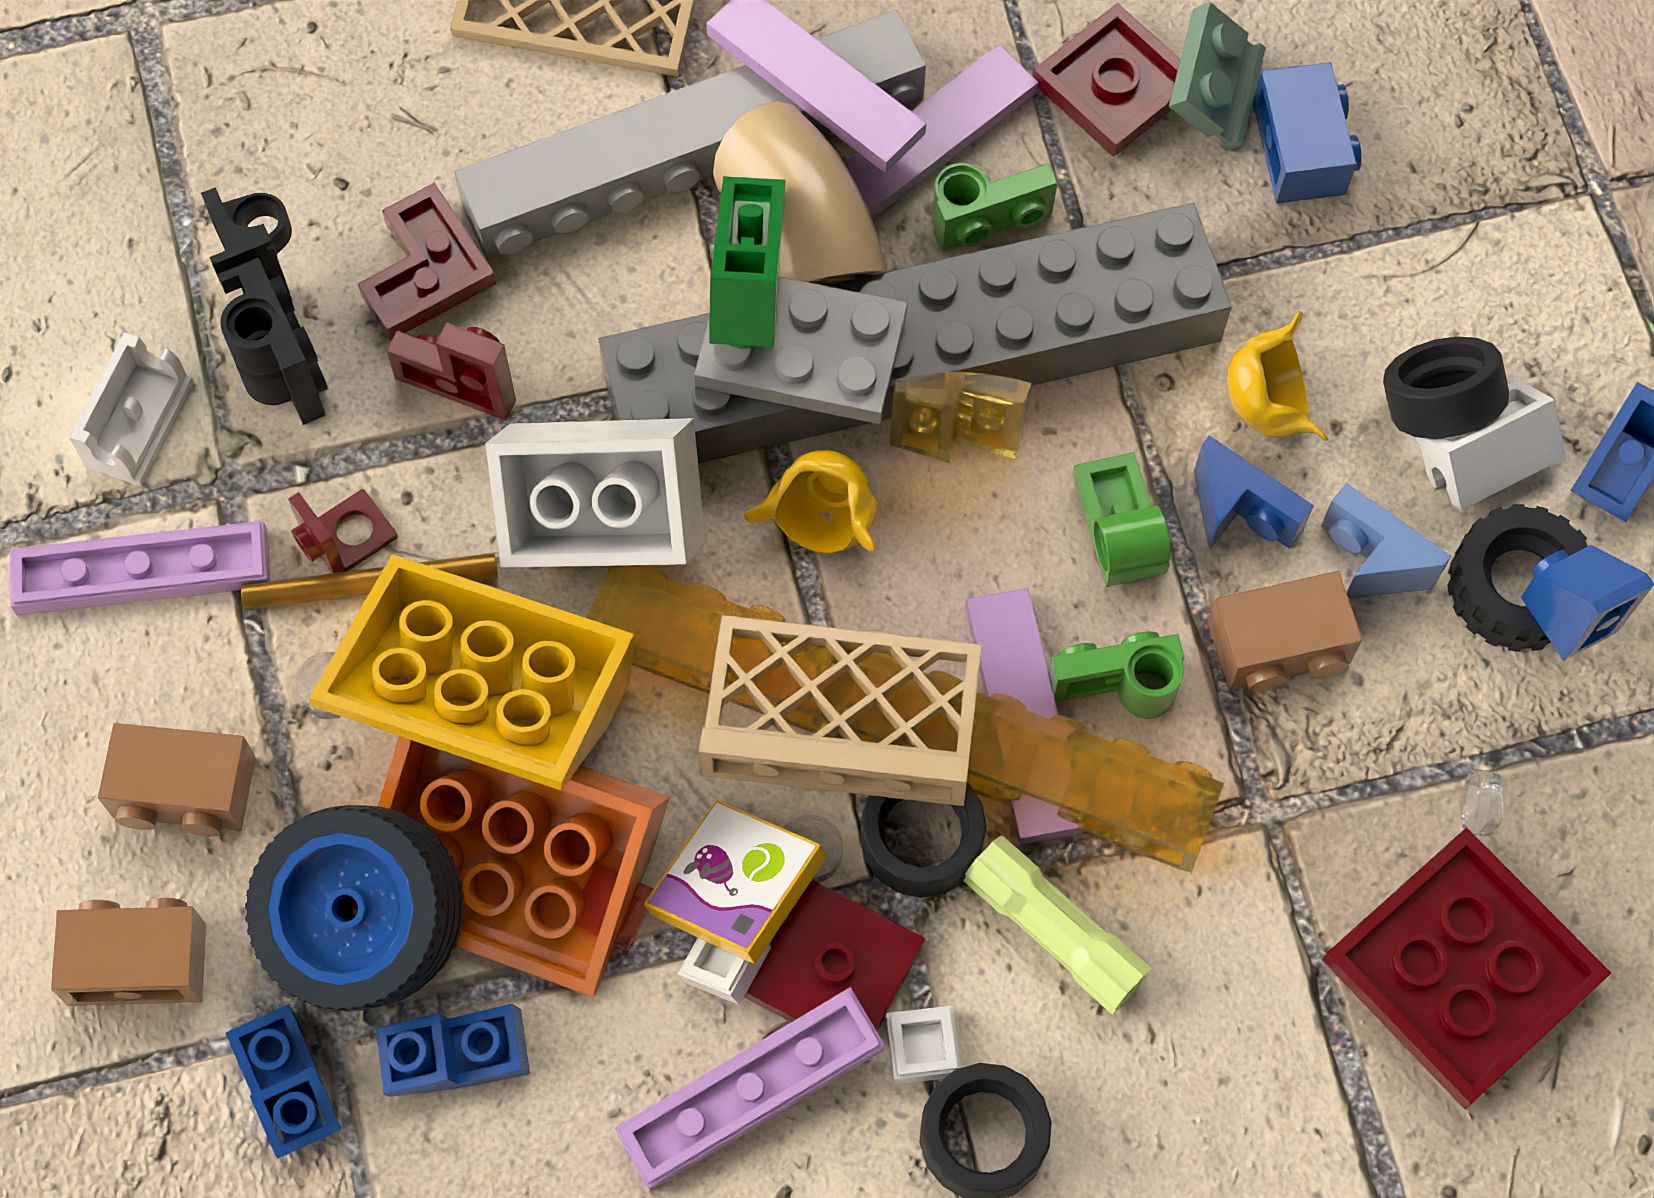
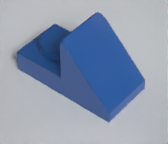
[1570,381,1654,522]
[1194,436,1314,549]

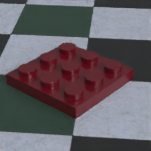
[1322,827,1612,1110]

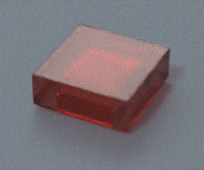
[567,863,654,953]

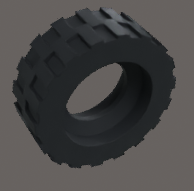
[1447,504,1588,652]

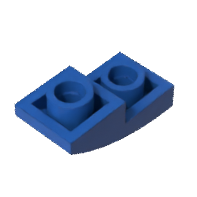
[226,1004,341,1159]
[376,1004,530,1097]

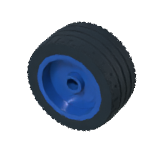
[245,805,465,1012]

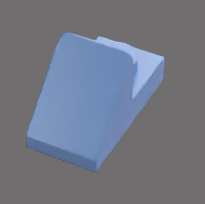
[1321,483,1451,598]

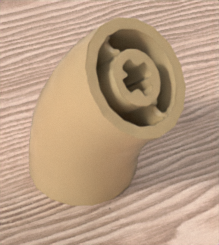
[713,101,887,286]

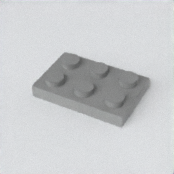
[694,277,908,424]

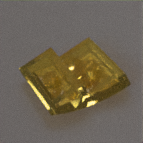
[890,372,1031,463]

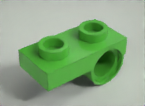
[932,163,1058,251]
[1072,452,1171,587]
[1048,631,1185,719]

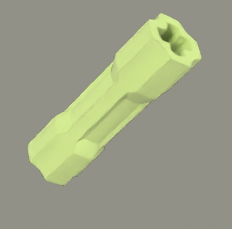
[964,835,1152,1015]

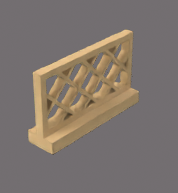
[450,0,696,77]
[698,615,982,806]

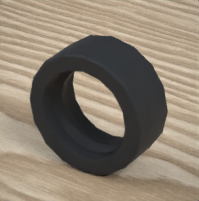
[1383,336,1509,439]
[860,782,987,898]
[919,1063,1052,1198]

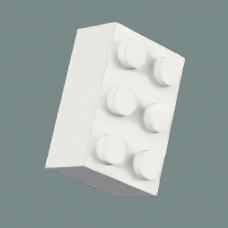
[485,418,706,567]

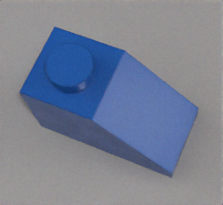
[1521,545,1654,661]

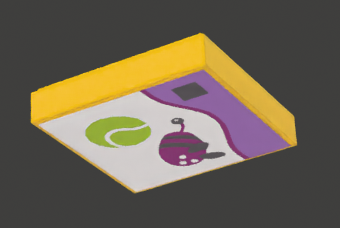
[644,799,827,964]

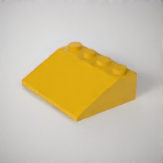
[309,554,634,791]

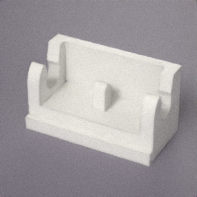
[69,332,194,487]
[1416,379,1566,511]

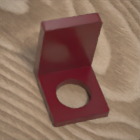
[288,489,398,573]

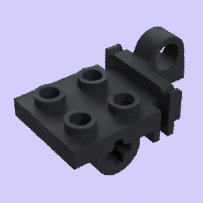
[201,187,328,425]

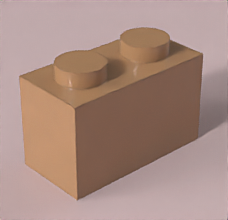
[1207,571,1362,693]
[98,723,256,837]
[51,898,206,1006]

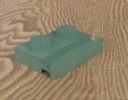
[1169,2,1266,151]

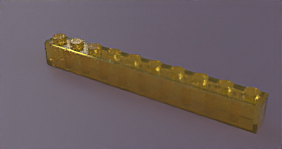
[586,565,1224,873]

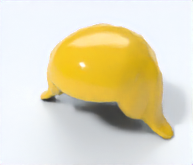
[1227,311,1328,441]
[744,450,878,554]

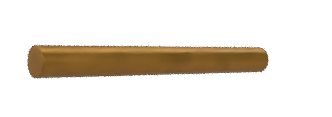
[241,552,498,610]

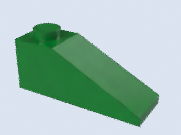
[709,176,786,349]

